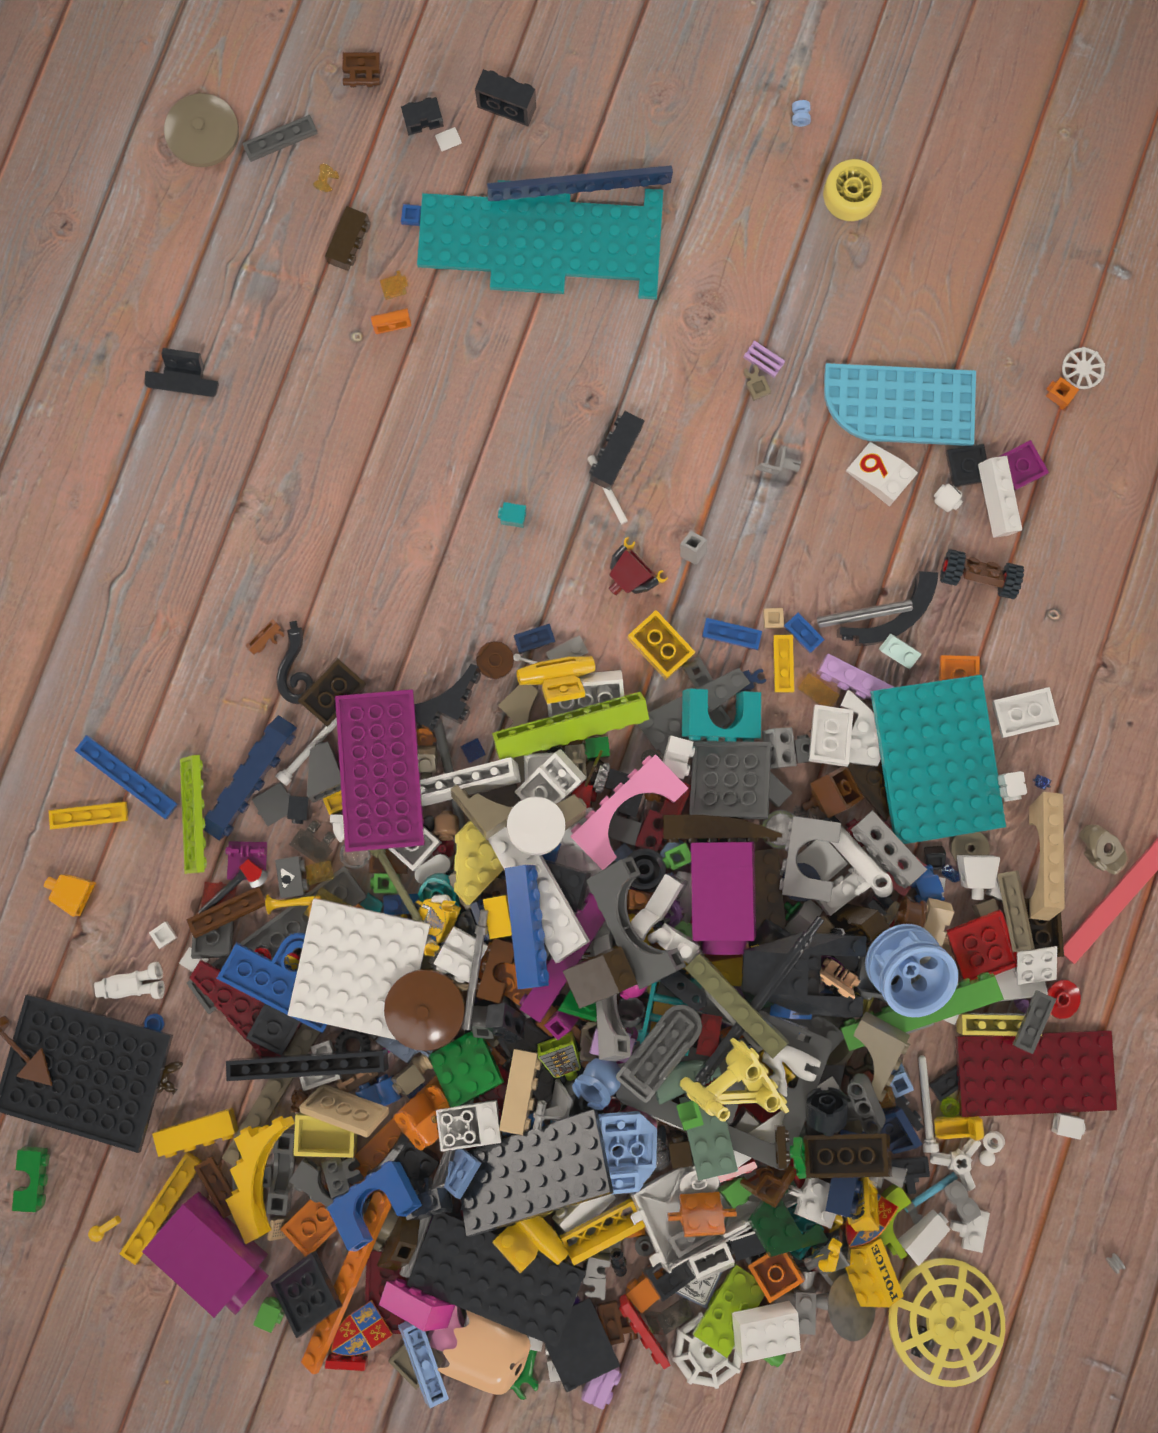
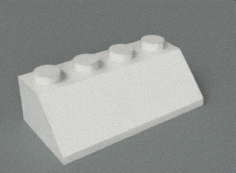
[547,670,624,717]

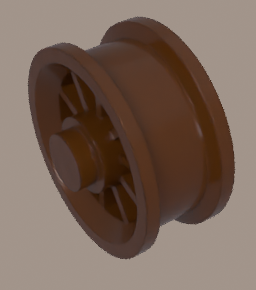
[894,896,927,927]

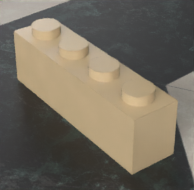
[499,1049,542,1135]

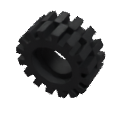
[334,1029,372,1052]

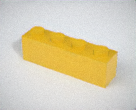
[152,1107,239,1158]

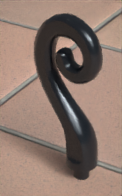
[276,621,313,704]

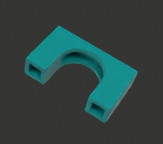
[682,688,761,742]

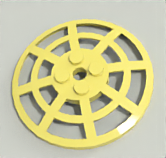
[888,1258,1005,1387]

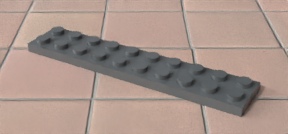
[187,866,367,1014]

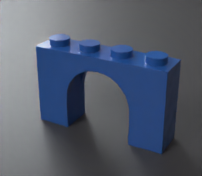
[327,1161,422,1251]

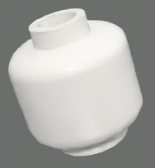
[934,484,963,512]

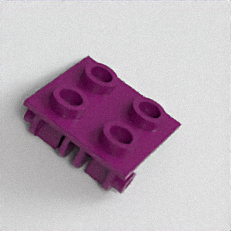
[225,841,267,880]

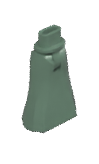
[655,1060,721,1105]

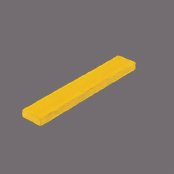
[119,1152,202,1265]

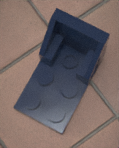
[835,1102,923,1154]

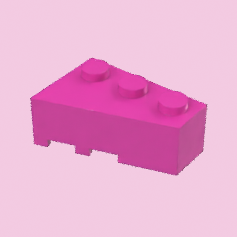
[379,1278,455,1331]

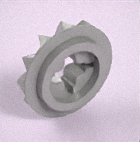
[594,762,610,793]

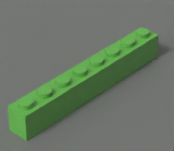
[841,972,1004,1051]

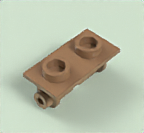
[337,1072,379,1093]

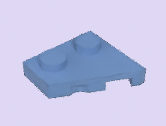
[444,1148,481,1199]

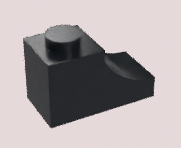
[861,890,894,916]

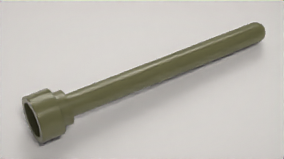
[370,849,422,922]

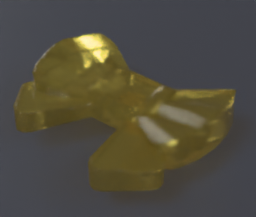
[313,164,339,193]

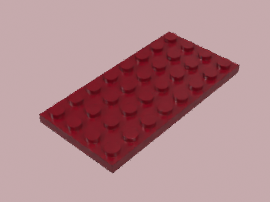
[955,1030,1117,1117]

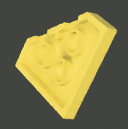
[454,821,504,905]

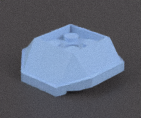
[598,1111,657,1195]

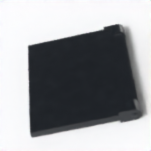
[544,1297,620,1392]

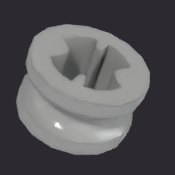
[1106,1253,1126,1274]

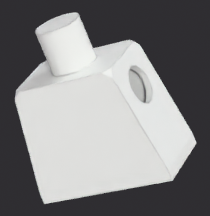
[957,855,1000,900]

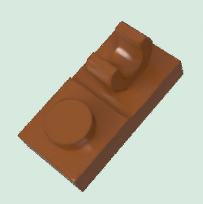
[245,619,285,655]

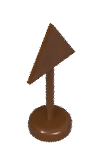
[0,1016,52,1086]

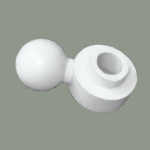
[979,1131,1005,1166]

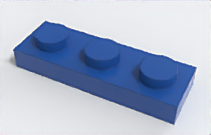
[702,618,762,650]

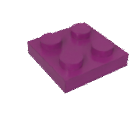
[998,440,1049,491]

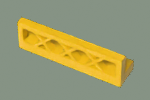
[560,1198,645,1265]

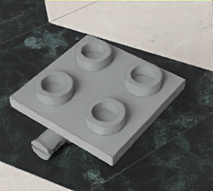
[533,1079,573,1130]

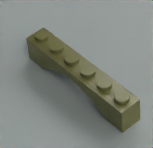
[685,953,789,1059]

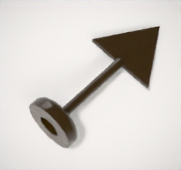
[584,750,604,787]

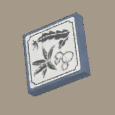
[676,1260,722,1308]

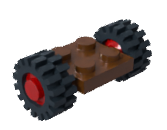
[940,549,1024,599]

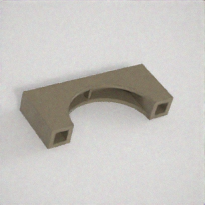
[843,1012,910,1134]

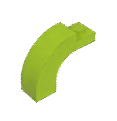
[877,1184,911,1259]

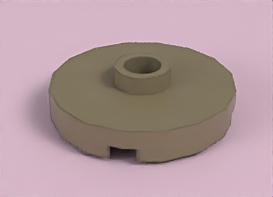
[950,832,990,864]

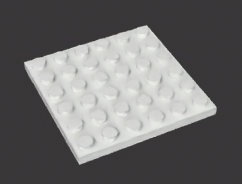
[288,898,430,1040]

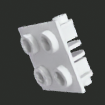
[1013,946,1057,985]

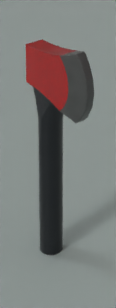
[198,858,268,913]

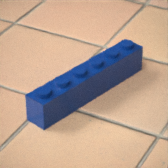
[505,865,549,989]

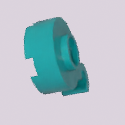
[418,873,466,914]

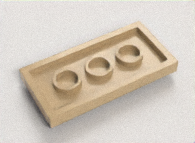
[300,1084,389,1138]

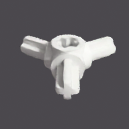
[930,1137,981,1191]

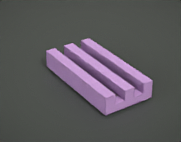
[743,341,785,378]

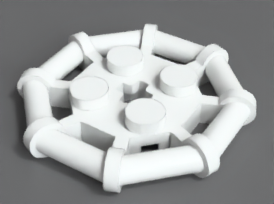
[672,1312,741,1389]

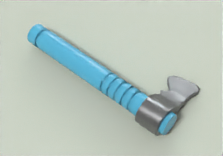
[903,1172,958,1224]

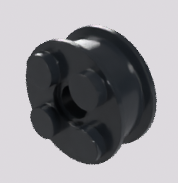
[627,849,667,892]

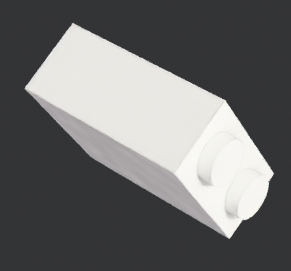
[689,1242,734,1282]

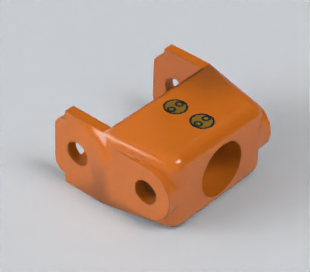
[394,1085,450,1150]

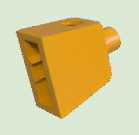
[44,874,96,917]

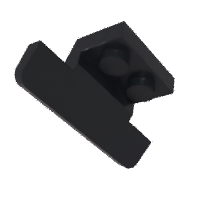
[145,348,219,397]

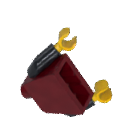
[609,537,668,596]

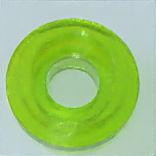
[940,1097,960,1117]

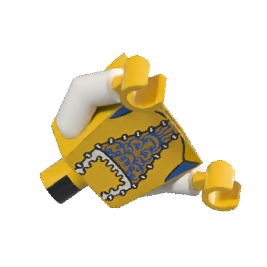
[414,894,461,957]

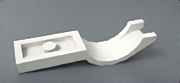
[631,874,684,941]

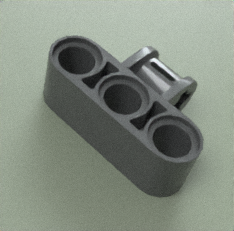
[846,1074,886,1134]

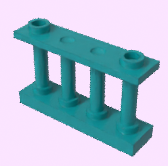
[637,977,702,1057]

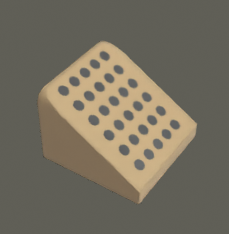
[267,1216,289,1241]

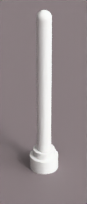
[275,718,337,786]
[918,1055,939,1153]

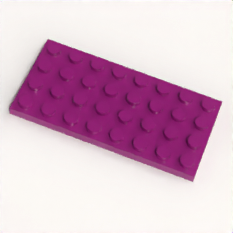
[335,689,425,852]

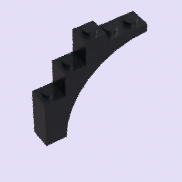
[415,663,481,731]

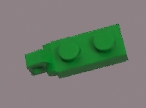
[790,1137,811,1179]

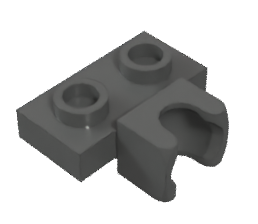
[321,1157,364,1200]

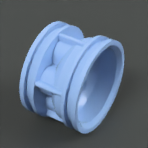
[865,924,958,1017]

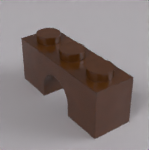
[476,938,515,1003]

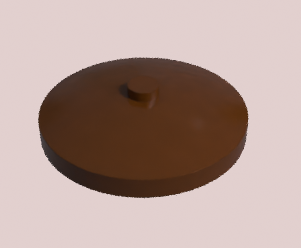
[384,969,465,1051]

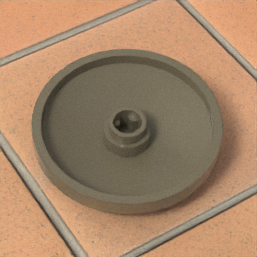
[164,93,239,167]

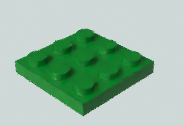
[429,1031,504,1107]

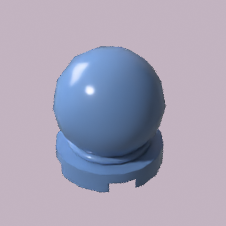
[572,1058,621,1110]

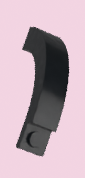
[837,571,939,646]

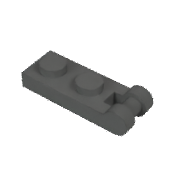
[682,656,726,705]

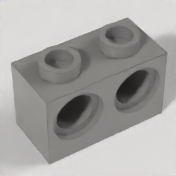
[762,727,797,769]

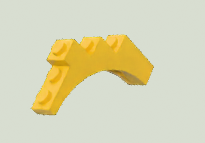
[226,1116,295,1244]

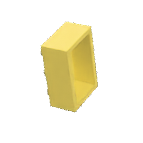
[294,1113,358,1158]

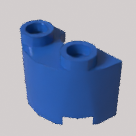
[910,865,945,903]

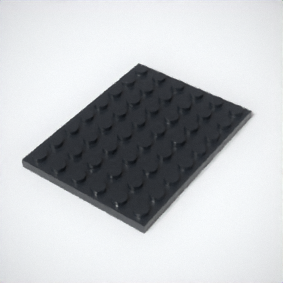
[0,994,173,1153]

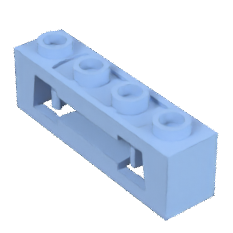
[398,1321,449,1408]

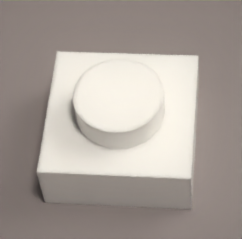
[149,921,178,949]

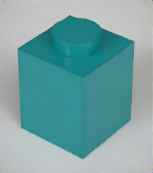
[498,502,527,528]

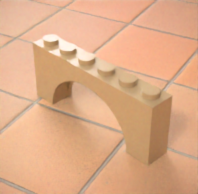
[1029,792,1065,921]

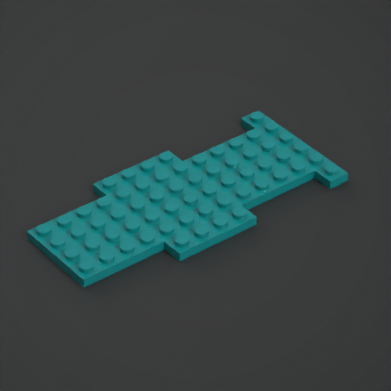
[417,180,664,300]

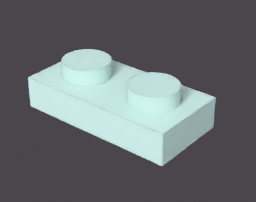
[879,633,921,669]

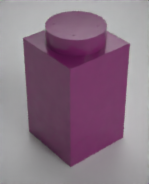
[691,842,756,955]
[142,1191,269,1318]

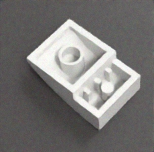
[515,749,587,804]

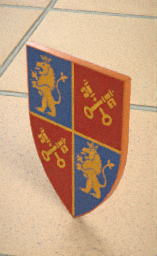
[846,1194,899,1248]
[331,1300,393,1356]

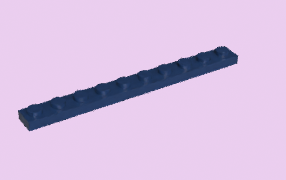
[487,165,673,201]

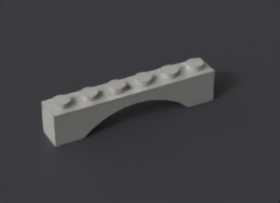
[593,934,631,1061]

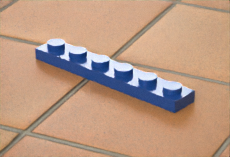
[74,735,179,820]

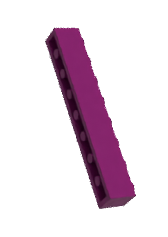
[519,892,606,1023]

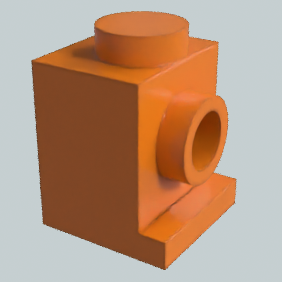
[1046,377,1079,410]

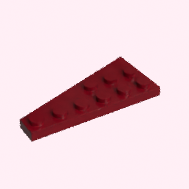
[189,959,301,1057]

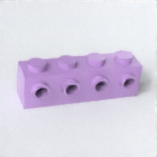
[816,654,895,701]

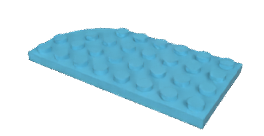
[824,363,976,446]

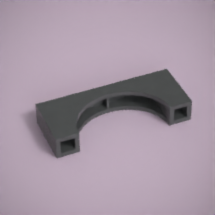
[586,856,686,990]

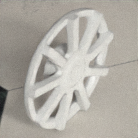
[1062,347,1105,389]

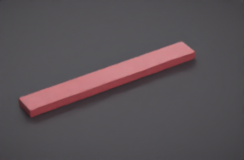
[1063,838,1158,964]

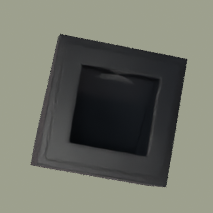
[924,846,946,870]

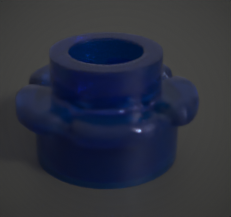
[1032,774,1052,790]

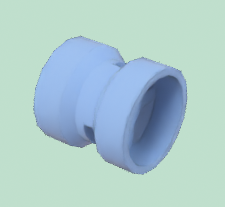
[792,100,811,127]

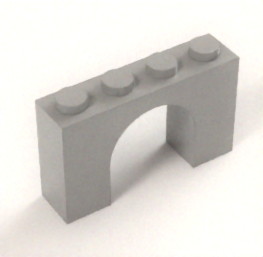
[779,816,841,902]

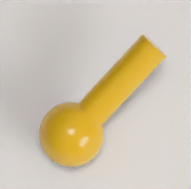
[88,1215,121,1242]

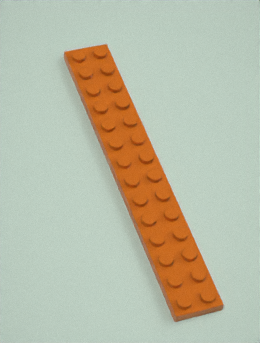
[280,1041,507,1257]

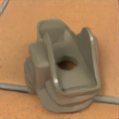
[1079,825,1128,875]

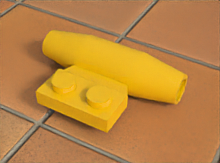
[516,656,595,704]
[492,1215,570,1273]

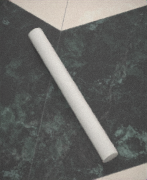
[587,455,628,525]

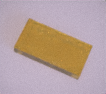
[797,673,840,707]

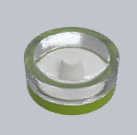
[761,810,795,849]

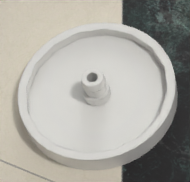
[507,797,565,855]

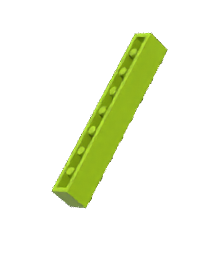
[492,692,649,760]

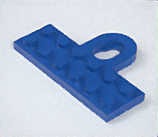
[217,933,327,1033]

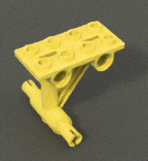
[680,1038,789,1121]

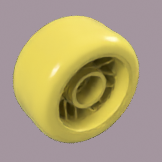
[823,159,882,221]

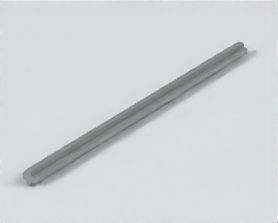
[400,1046,492,1278]

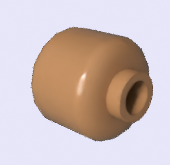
[434,811,459,841]

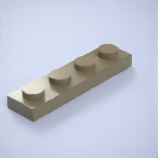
[997,870,1035,952]

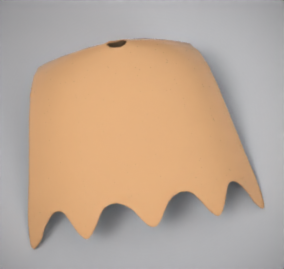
[437,1310,531,1395]

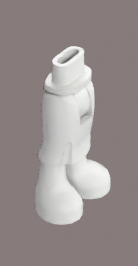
[94,962,165,999]

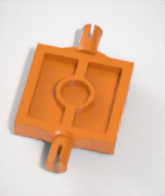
[667,1192,737,1237]

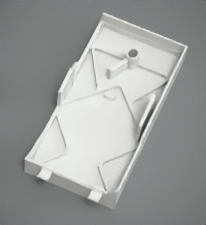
[630,1160,798,1273]

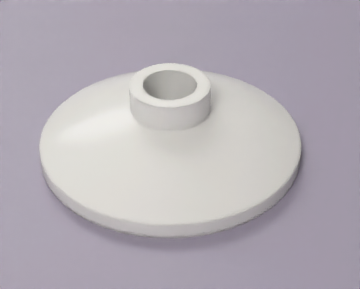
[679,1169,719,1194]

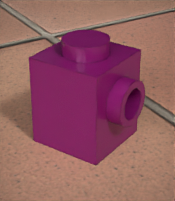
[544,1010,579,1040]

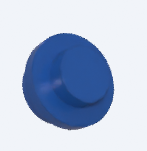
[144,1014,165,1031]

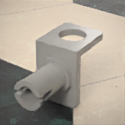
[756,446,801,475]

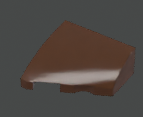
[740,1165,796,1208]

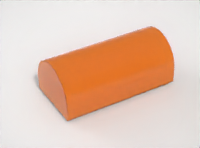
[371,308,412,334]

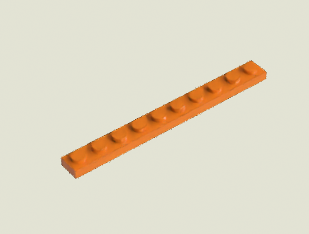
[301,1189,391,1374]

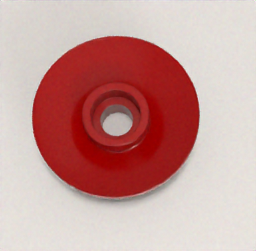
[1047,980,1081,1019]

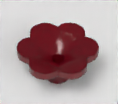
[432,839,455,857]

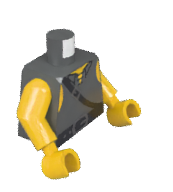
[804,1214,851,1275]

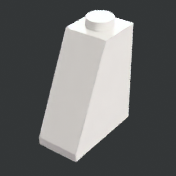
[897,1210,950,1266]

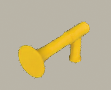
[265,894,322,916]

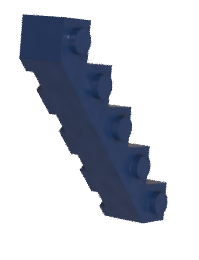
[203,715,297,841]

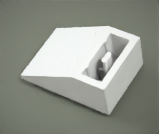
[436,1100,502,1151]

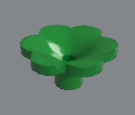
[784,901,802,921]

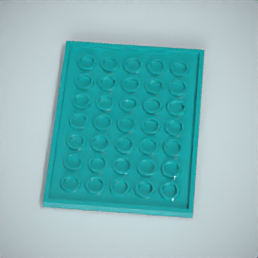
[870,675,1006,844]

